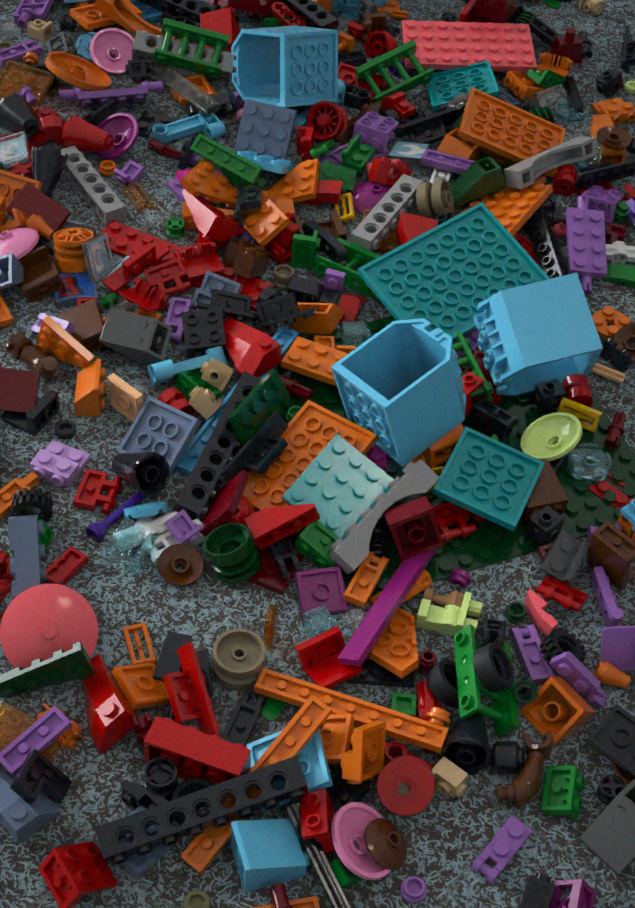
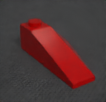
[182,188,245,242]
[223,318,282,378]
[82,654,139,754]

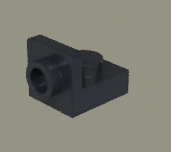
[520,872,556,908]

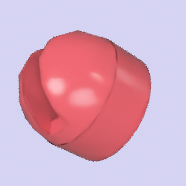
[553,222,567,238]

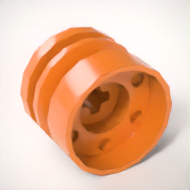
[53,227,94,273]

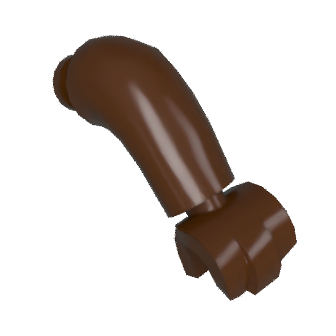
[5,331,60,380]
[496,731,553,807]

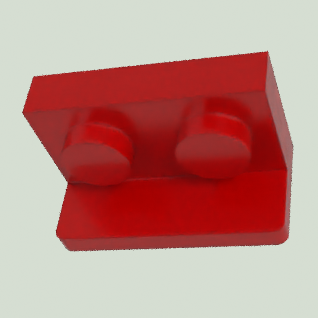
[296,126,315,161]
[301,789,335,853]

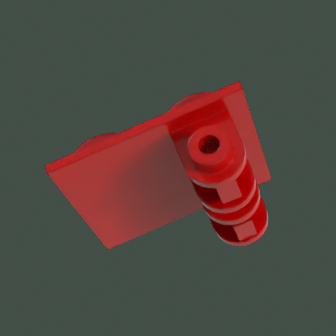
[176,240,225,279]
[118,278,170,313]

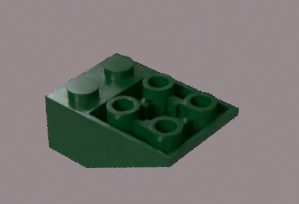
[450,156,506,206]

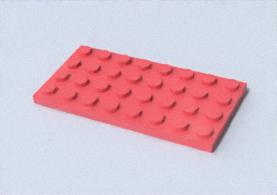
[401,20,537,72]

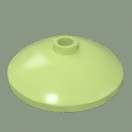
[520,412,582,462]

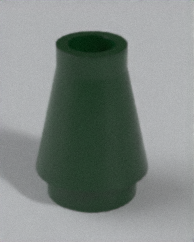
[513,676,538,704]

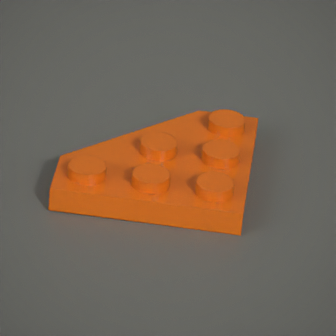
[179,158,238,209]
[267,158,320,204]
[36,315,95,368]
[349,607,418,678]

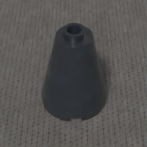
[0,94,39,135]
[31,146,69,197]
[112,452,170,496]
[441,712,491,775]

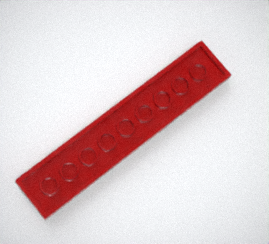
[96,220,276,312]

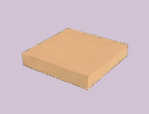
[108,373,143,422]

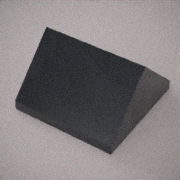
[82,98,116,126]

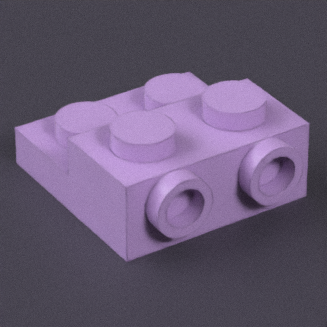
[30,440,91,488]

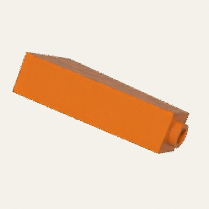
[590,114,627,166]

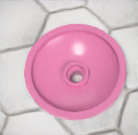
[90,28,134,75]
[0,227,39,260]
[331,802,391,880]

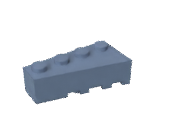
[8,515,47,599]

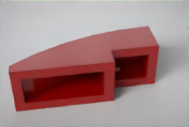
[298,180,342,207]

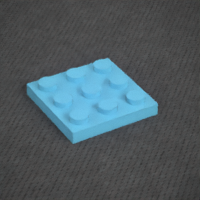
[237,151,296,174]
[246,728,333,813]

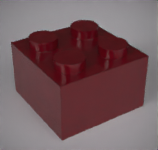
[384,496,445,561]

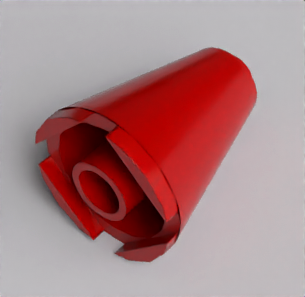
[62,116,114,152]

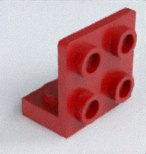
[38,842,118,908]

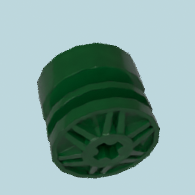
[204,523,261,584]

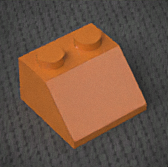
[520,676,595,746]

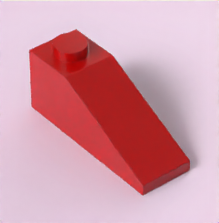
[244,503,320,550]

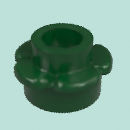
[504,601,527,623]

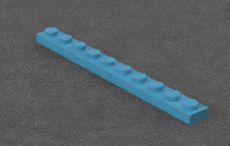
[175,326,299,476]

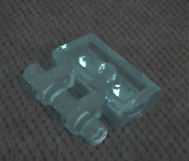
[100,516,158,576]

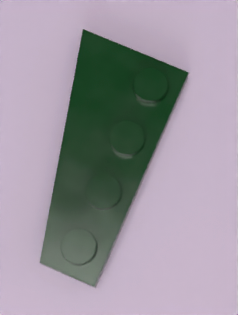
[0,641,95,698]

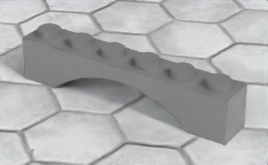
[503,136,596,189]
[328,459,440,575]

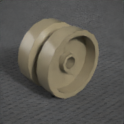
[416,179,454,219]
[212,628,266,691]

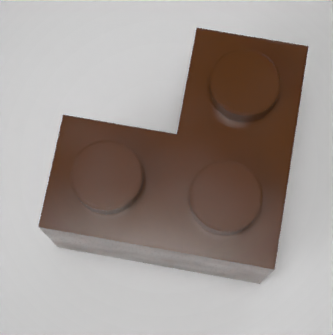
[224,238,271,279]

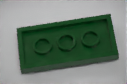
[227,369,294,447]

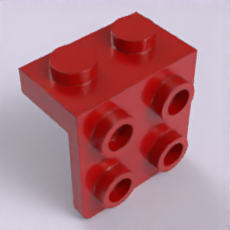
[295,626,363,689]

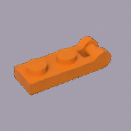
[343,551,390,608]

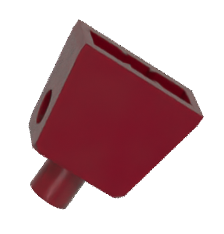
[549,28,583,65]

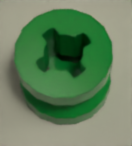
[166,217,185,239]

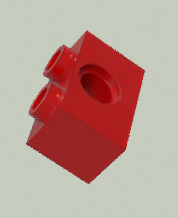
[368,156,413,186]

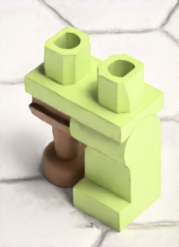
[416,587,483,636]

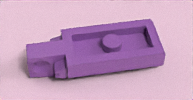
[549,651,608,709]

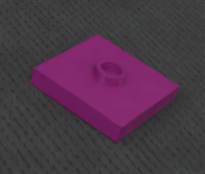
[295,566,348,618]

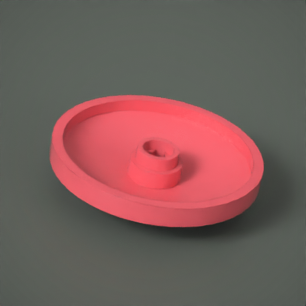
[0,584,98,669]

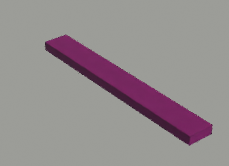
[338,548,438,666]

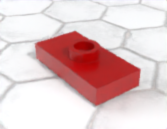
[45,546,89,585]

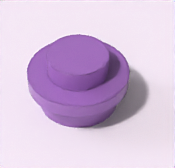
[400,876,427,903]

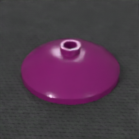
[94,113,139,159]
[350,181,392,216]

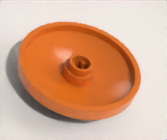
[45,51,112,91]

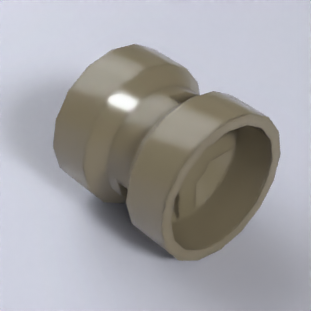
[274,265,293,290]

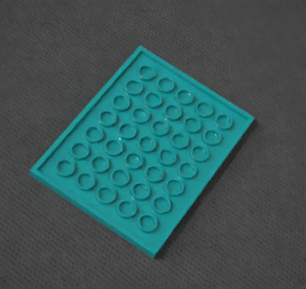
[358,202,550,342]

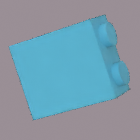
[230,819,310,893]

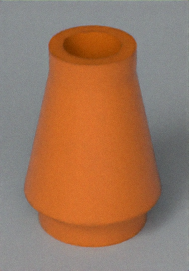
[25,214,55,240]
[593,661,630,689]

